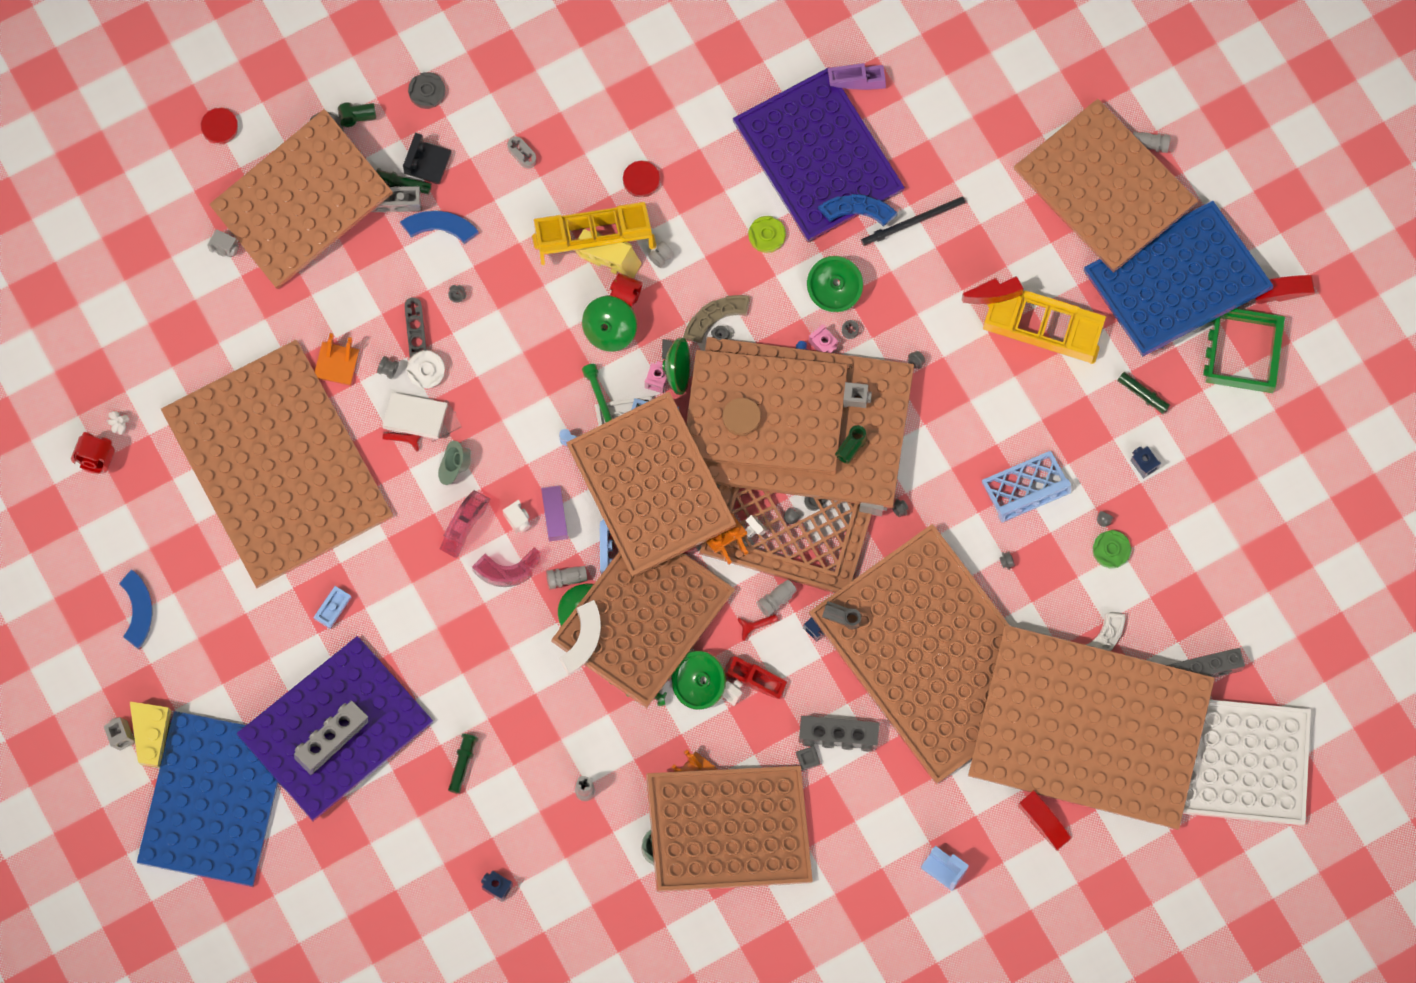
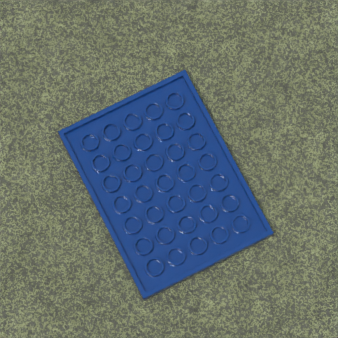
[1084,201,1273,357]
[137,711,278,887]

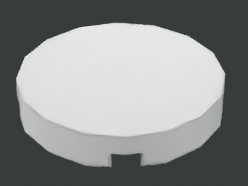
[407,350,445,388]

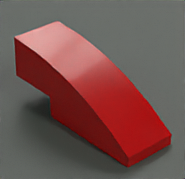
[1255,275,1315,304]
[961,276,1024,304]
[724,656,787,699]
[1018,790,1071,851]

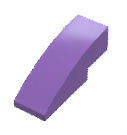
[828,63,886,90]
[541,485,568,542]

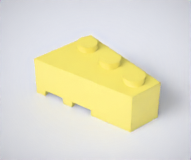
[575,229,642,278]
[130,702,172,768]

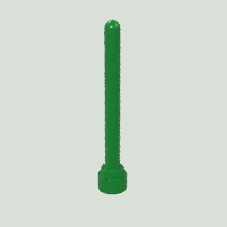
[582,364,612,423]

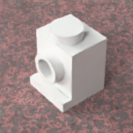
[503,500,531,533]

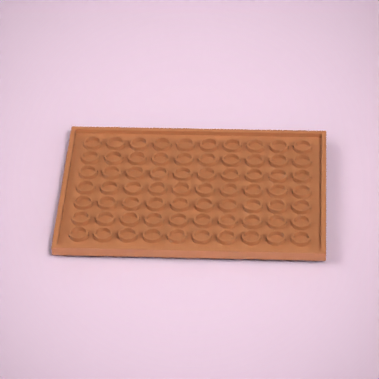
[705,337,914,508]
[161,339,394,589]
[809,524,1010,785]
[968,625,1215,830]

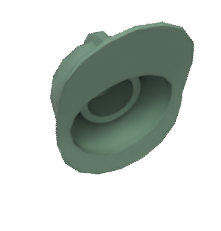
[438,440,471,485]

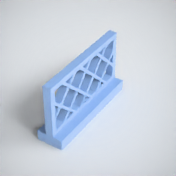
[982,451,1071,523]

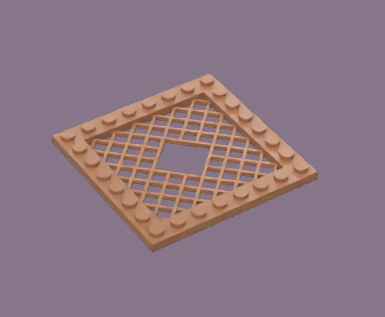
[700,485,872,593]

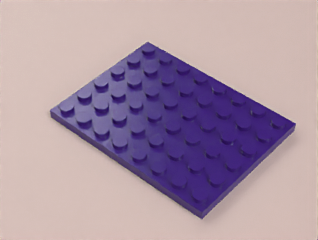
[732,67,905,242]
[237,636,433,822]

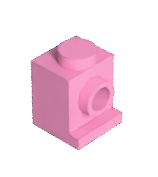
[808,324,838,353]
[645,361,667,393]

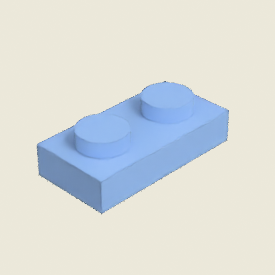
[313,586,352,629]

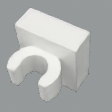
[745,515,768,537]
[722,679,743,706]

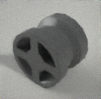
[377,356,399,379]

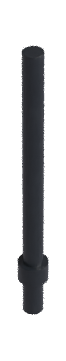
[861,196,965,246]

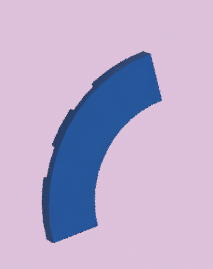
[818,194,898,226]
[400,211,479,244]
[119,569,153,650]

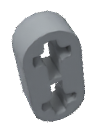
[507,136,536,169]

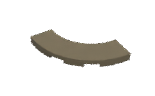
[683,295,750,343]

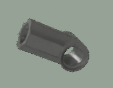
[822,601,861,630]

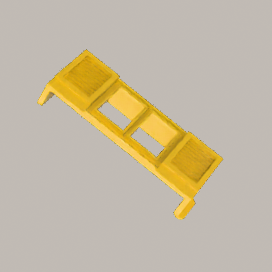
[532,202,657,265]
[983,290,1106,364]

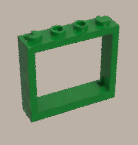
[1203,309,1285,393]

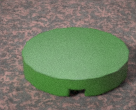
[1092,530,1131,569]

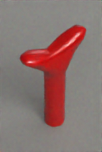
[383,432,422,452]
[738,614,778,641]

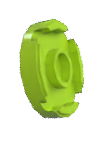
[748,216,786,253]

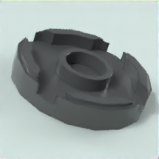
[408,72,445,109]

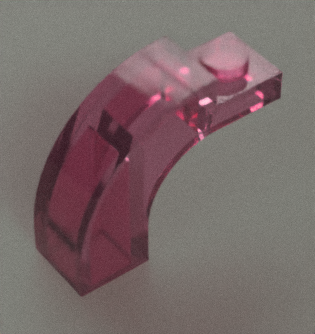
[439,490,490,558]
[472,547,541,587]

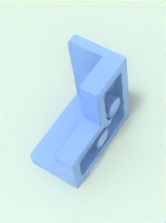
[921,846,969,891]

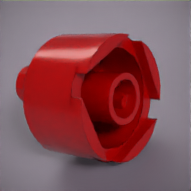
[610,273,643,310]
[71,432,115,474]

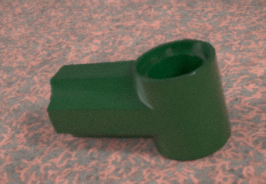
[337,102,376,127]
[835,425,867,464]

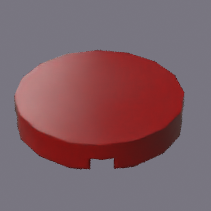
[201,108,238,144]
[623,160,660,197]

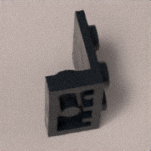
[403,132,451,184]

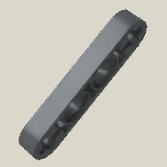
[404,297,426,358]

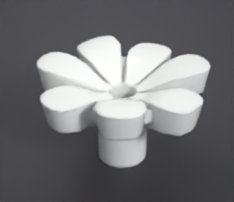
[107,411,129,435]

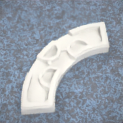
[559,600,601,675]
[1086,613,1125,651]

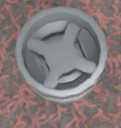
[648,242,674,268]

